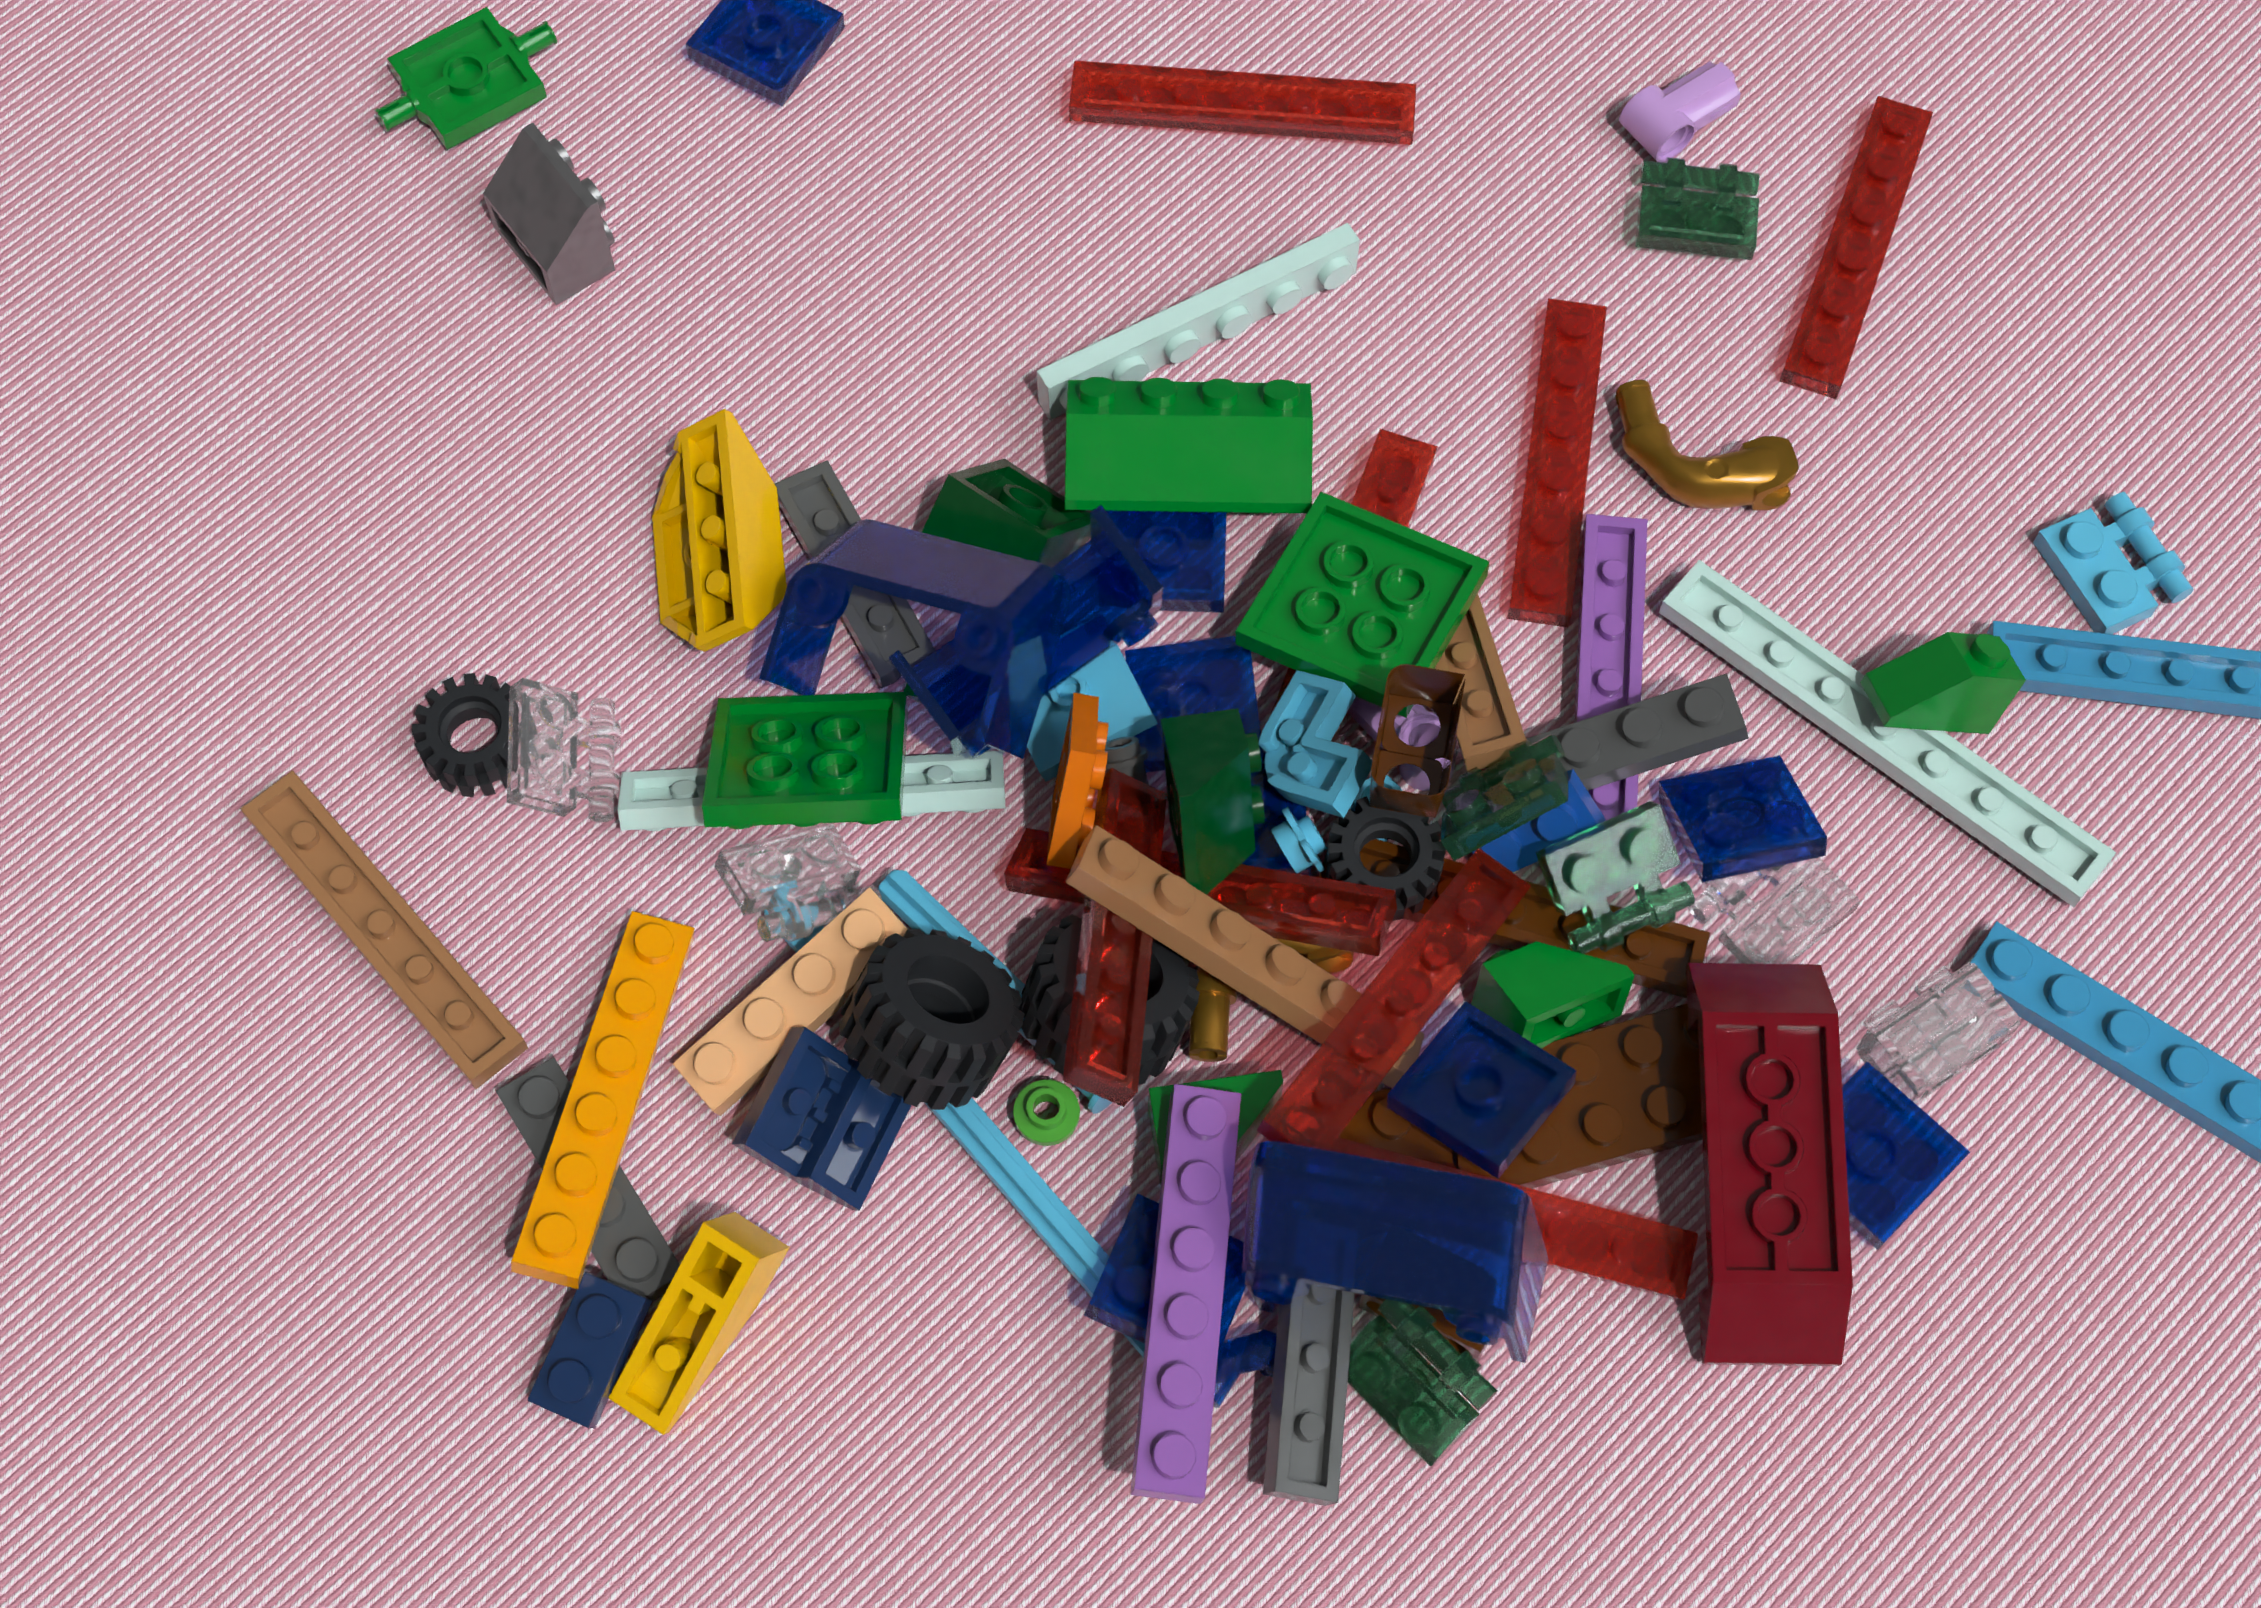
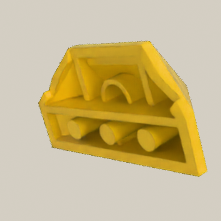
[652,409,788,652]

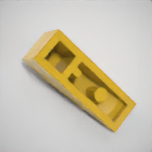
[608,1212,790,1435]

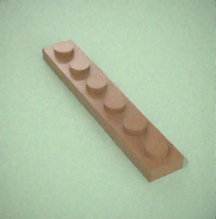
[240,770,528,1089]
[1066,825,1425,1092]

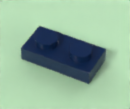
[527,1272,653,1429]

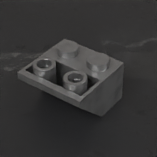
[483,123,615,305]

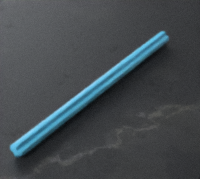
[764,891,1149,1358]

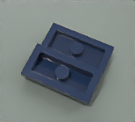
[732,1027,912,1211]

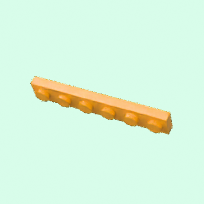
[511,911,695,1289]

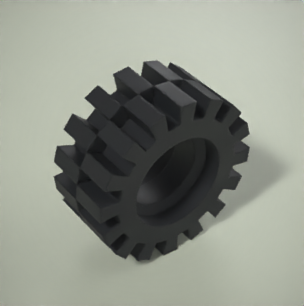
[412,673,535,797]
[1325,796,1446,921]

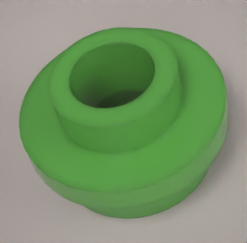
[1013,1080,1080,1146]

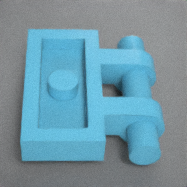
[2033,492,2194,634]

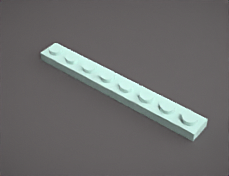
[1659,560,2117,907]

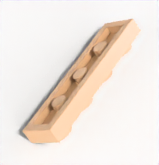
[673,887,908,1116]

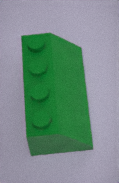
[1065,377,1313,514]

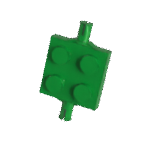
[374,7,557,150]

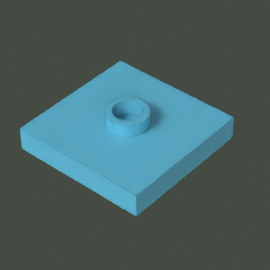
[993,617,1158,782]

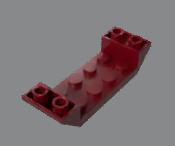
[1686,963,1853,1366]

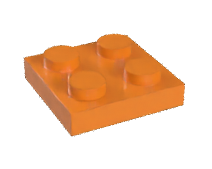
[1047,693,1109,869]

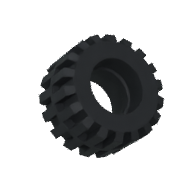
[1019,909,1200,1089]
[839,929,1024,1110]

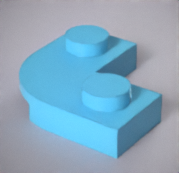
[1259,670,1373,818]

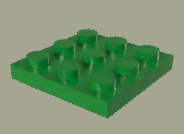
[1236,491,1489,718]
[702,692,908,829]

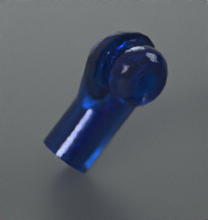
[1213,1329,1277,1408]

